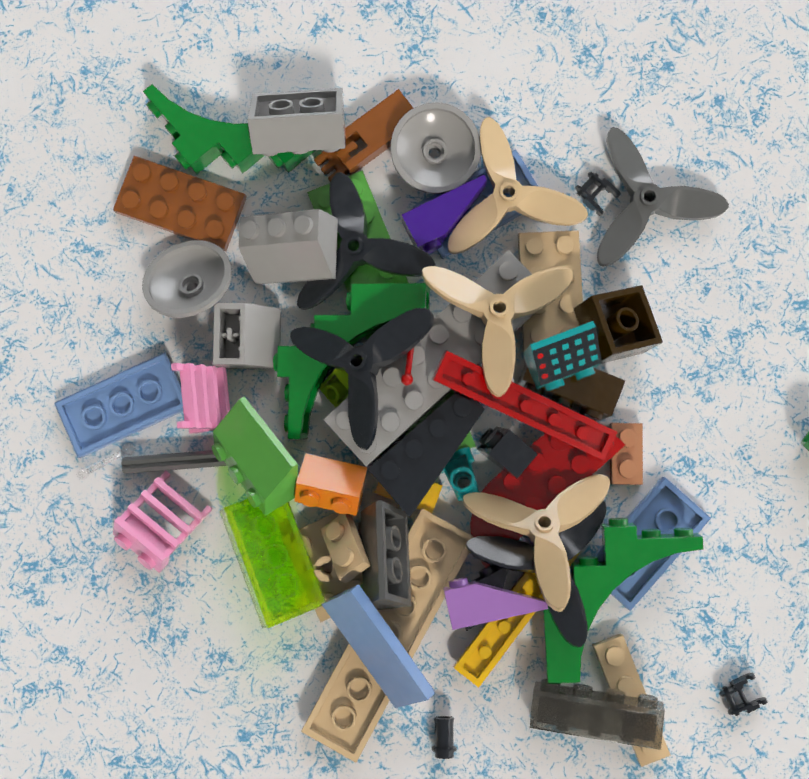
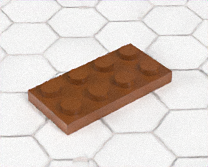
[113,156,247,251]

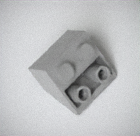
[213,303,281,369]

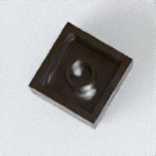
[573,285,663,364]

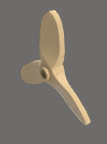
[447,117,588,254]
[422,266,573,397]
[463,475,610,612]

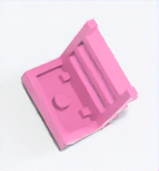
[171,363,230,434]
[113,471,212,573]

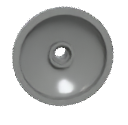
[391,102,481,194]
[142,240,232,318]

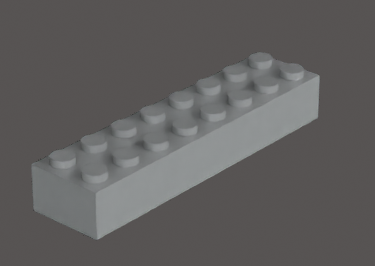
[323,250,536,467]

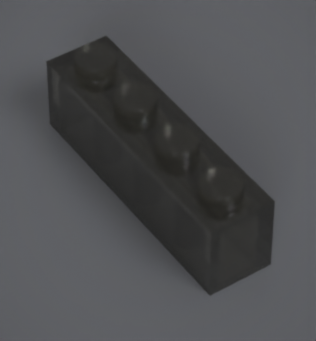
[529,679,665,750]

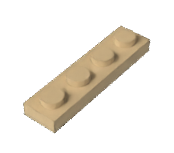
[592,633,671,767]

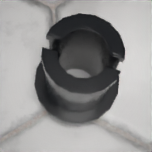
[432,716,457,759]

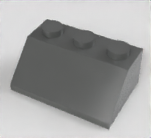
[358,500,412,610]

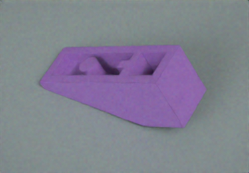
[443,577,548,630]

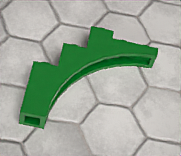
[143,84,316,174]
[273,283,430,439]
[543,518,704,683]

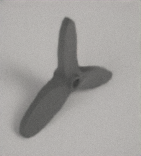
[597,127,729,266]

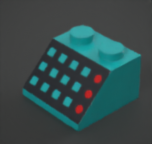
[523,321,602,392]

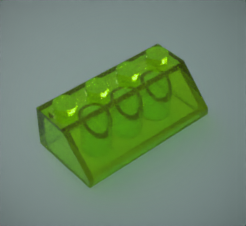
[219,499,326,629]

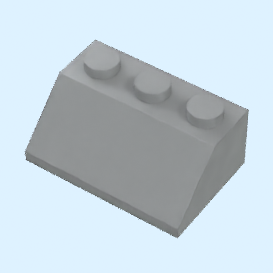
[247,88,346,156]
[239,209,338,284]

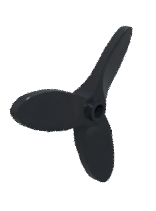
[297,172,436,310]
[290,308,434,450]
[466,500,607,648]

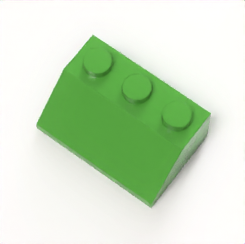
[211,396,298,515]

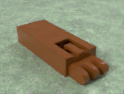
[314,89,413,182]

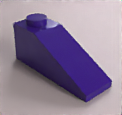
[401,175,487,254]

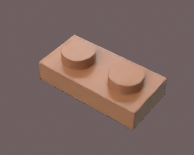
[610,423,643,485]

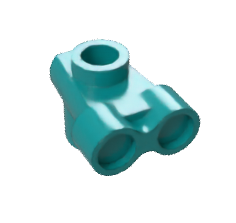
[440,447,479,501]

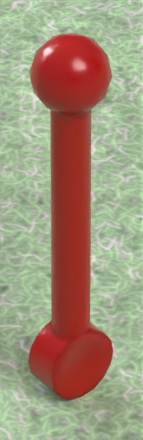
[401,348,414,386]

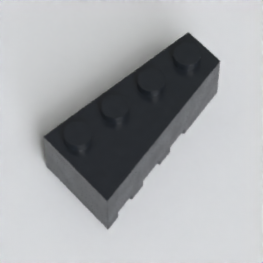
[368,392,485,517]

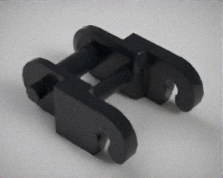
[575,172,621,216]
[719,673,768,716]

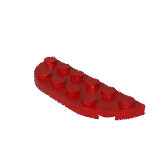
[470,434,626,568]

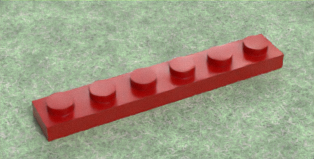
[431,350,617,460]

